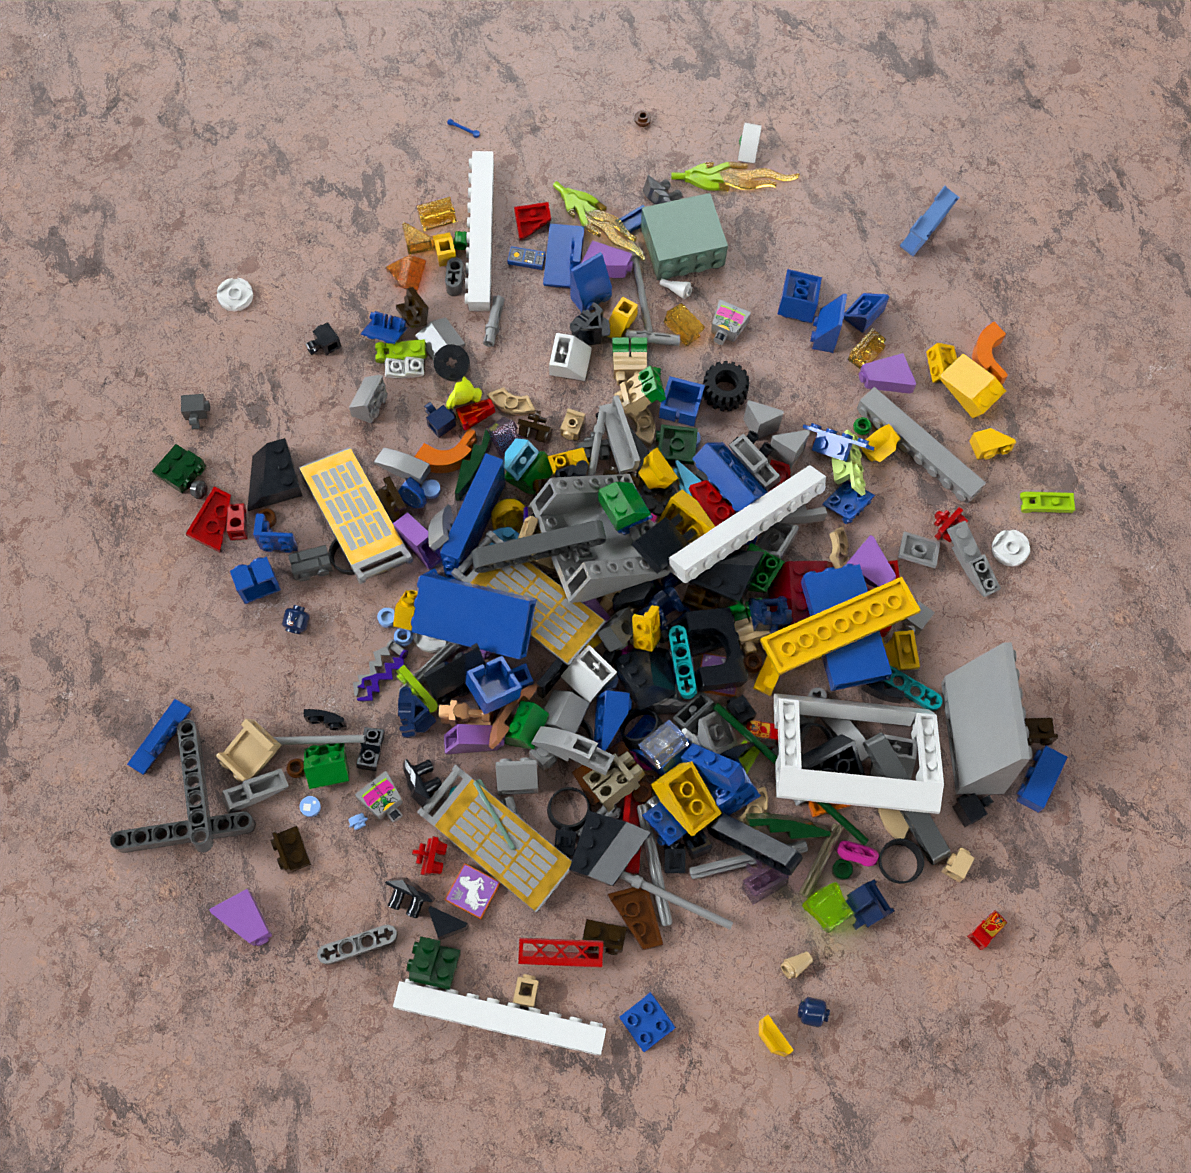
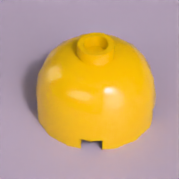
[491,499,529,533]

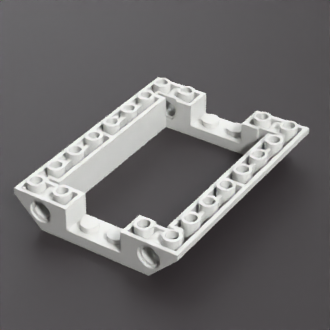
[774,693,944,814]

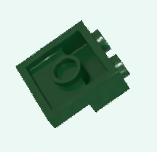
[655,424,698,466]
[152,444,206,493]
[406,936,461,990]

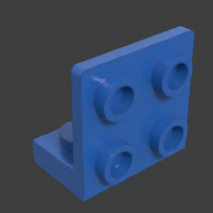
[253,514,298,553]
[705,759,761,815]

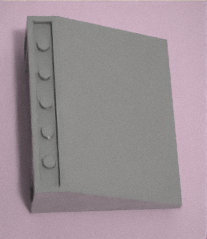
[530,474,670,603]
[941,642,1032,795]

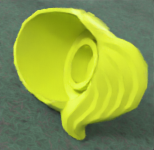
[446,377,482,409]

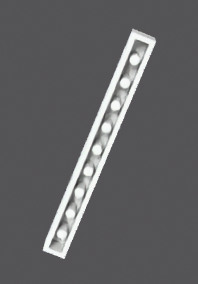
[465,151,494,311]
[669,465,826,584]
[393,979,606,1056]

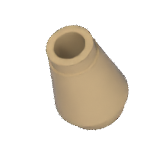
[781,951,813,979]

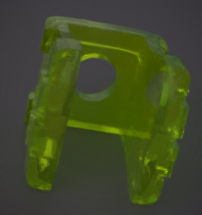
[801,882,854,933]

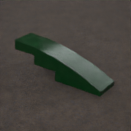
[455,429,493,501]
[746,813,831,839]

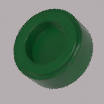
[832,859,853,880]

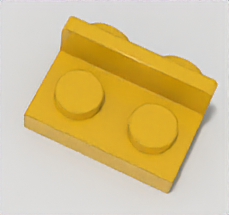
[926,343,957,383]
[632,605,661,652]
[753,655,780,696]

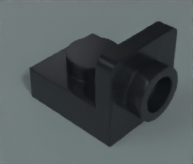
[664,841,686,873]

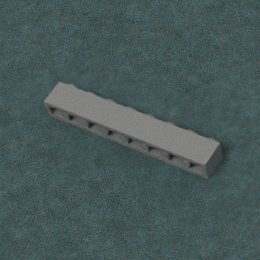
[857,387,986,504]

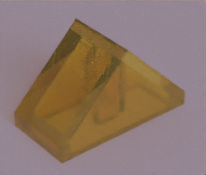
[402,222,435,255]

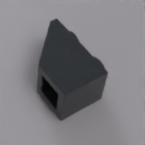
[612,581,654,612]

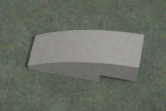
[729,434,780,492]
[374,448,431,485]
[821,717,870,763]
[221,769,289,814]

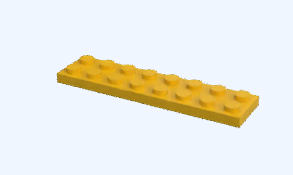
[760,577,921,675]

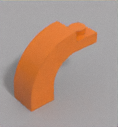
[972,321,1008,384]
[415,428,477,473]

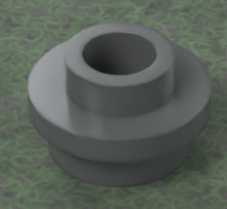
[190,480,207,499]

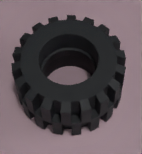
[703,361,750,412]

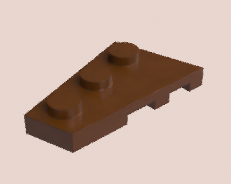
[607,887,663,951]

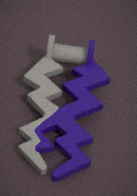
[353,640,408,701]

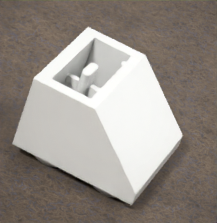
[549,333,592,381]
[561,645,617,703]

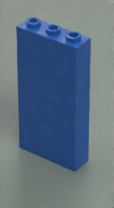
[440,453,506,579]
[801,564,892,691]
[411,573,537,659]

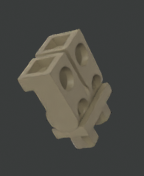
[583,751,646,812]

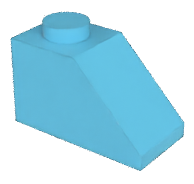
[504,438,539,481]

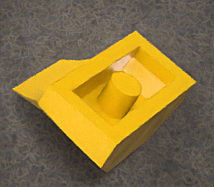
[860,424,901,462]
[638,448,679,489]
[885,630,920,670]
[759,1015,794,1057]

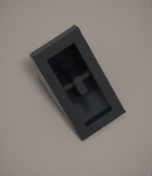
[682,829,712,860]
[428,906,469,940]

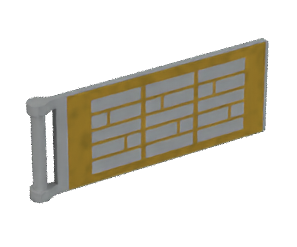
[299,448,413,584]
[451,530,605,665]
[417,764,572,912]

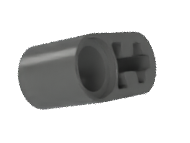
[445,258,464,296]

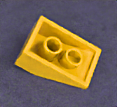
[938,354,1007,418]
[657,490,715,543]
[651,761,722,836]

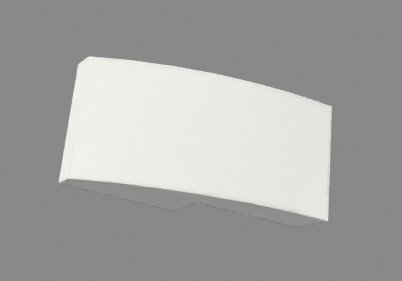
[738,123,762,163]
[385,357,424,378]

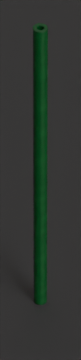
[713,703,869,845]

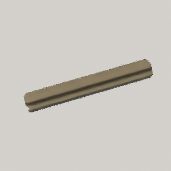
[799,823,843,898]

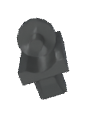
[578,432,611,462]

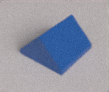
[843,293,889,333]

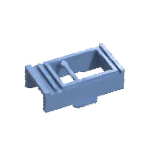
[900,185,960,256]

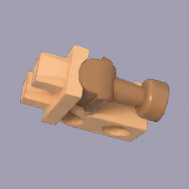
[439,700,494,728]

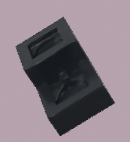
[719,742,755,761]

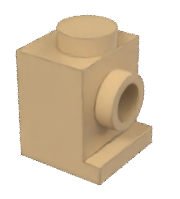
[560,408,585,441]
[941,848,975,882]
[513,974,539,1008]

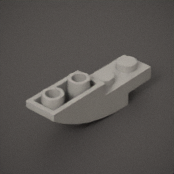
[947,521,1001,597]
[531,726,615,775]

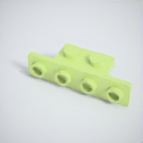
[831,430,866,496]

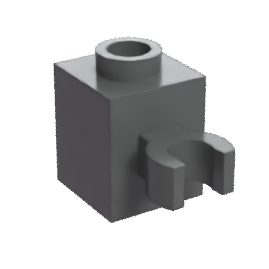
[181,394,210,430]

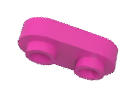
[837,841,879,867]

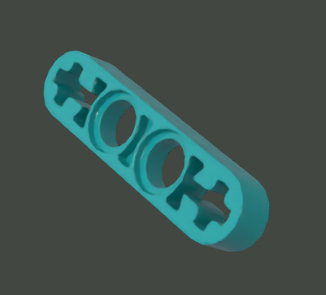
[669,625,697,699]
[884,665,943,711]

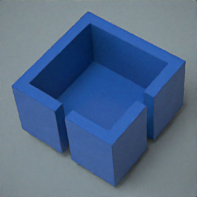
[659,376,705,427]
[230,556,281,604]
[465,656,522,715]

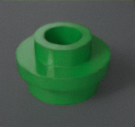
[853,417,872,435]

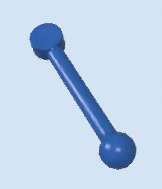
[447,119,480,138]

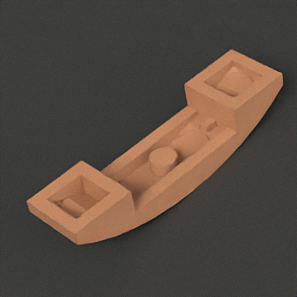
[489,684,537,750]

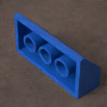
[693,442,768,512]

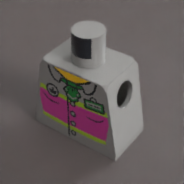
[711,299,751,345]
[355,771,403,823]

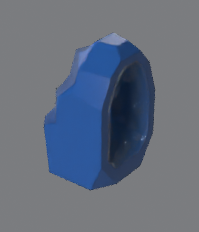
[398,477,427,508]

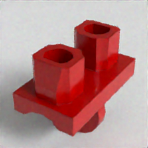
[934,507,968,542]
[412,836,448,876]

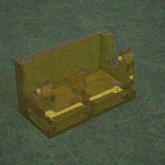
[417,196,457,231]
[664,303,705,346]
[848,328,886,370]

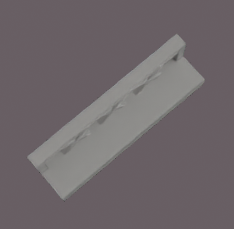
[599,395,640,474]

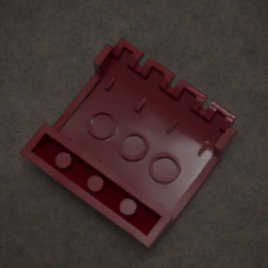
[769,561,834,631]

